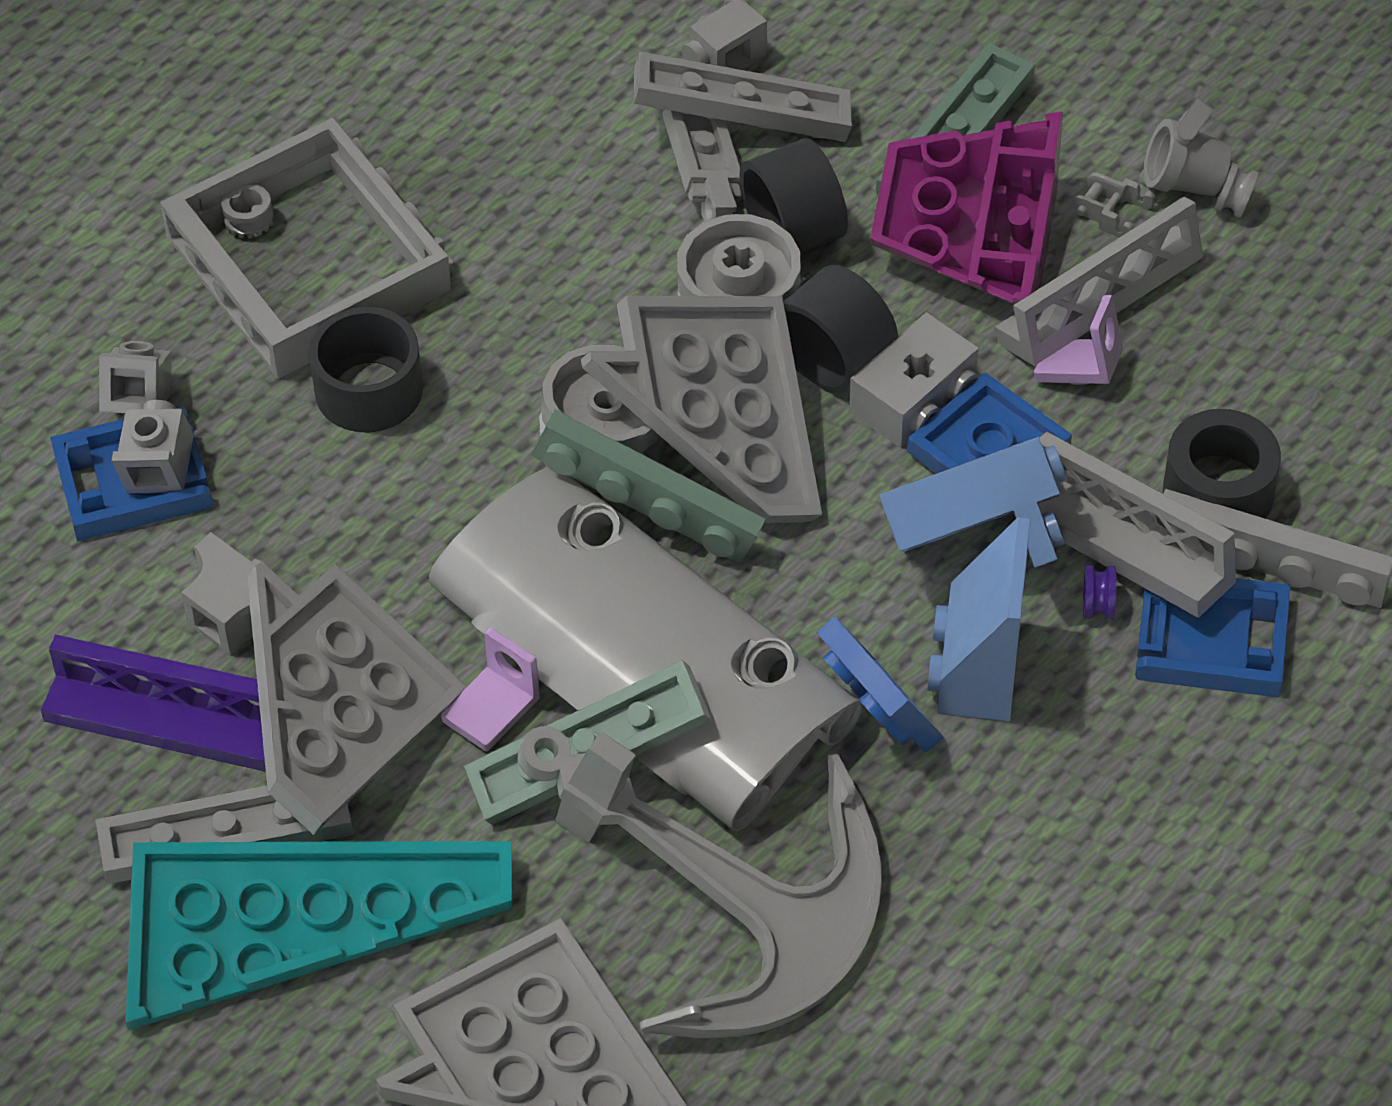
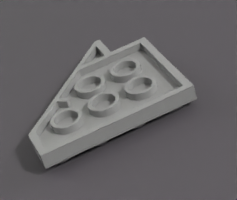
[581,296,822,523]
[247,561,466,835]
[376,918,687,1106]

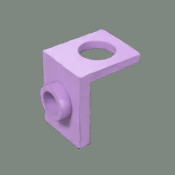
[1034,295,1123,385]
[441,627,540,751]

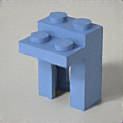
[879,437,1067,568]

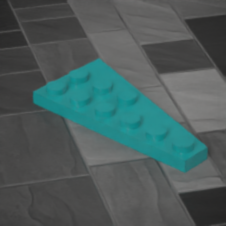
[125,841,512,1031]

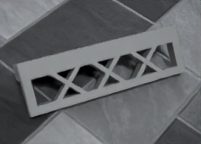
[995,197,1203,366]
[1013,432,1236,618]

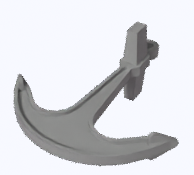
[518,726,881,1038]

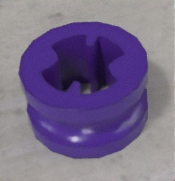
[1083,565,1117,620]

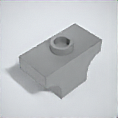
[181,532,260,656]

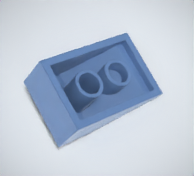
[927,517,1030,721]

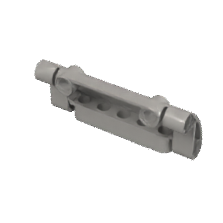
[429,467,864,831]

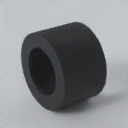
[739,138,848,254]
[783,265,898,394]
[309,307,423,433]
[1163,409,1281,519]

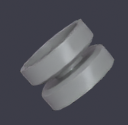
[677,214,801,302]
[537,345,665,493]

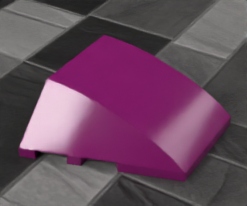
[870,111,1063,304]

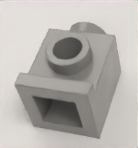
[682,0,767,70]
[99,341,171,413]
[111,400,194,494]

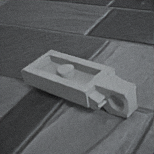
[662,109,741,222]

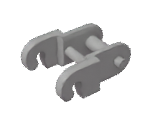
[1071,173,1156,238]

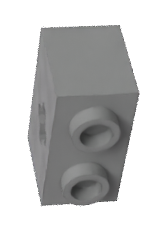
[849,312,979,448]

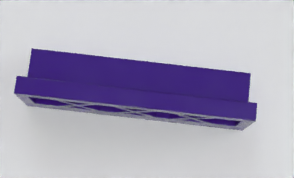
[41,634,266,772]

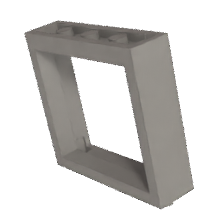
[160,117,453,379]

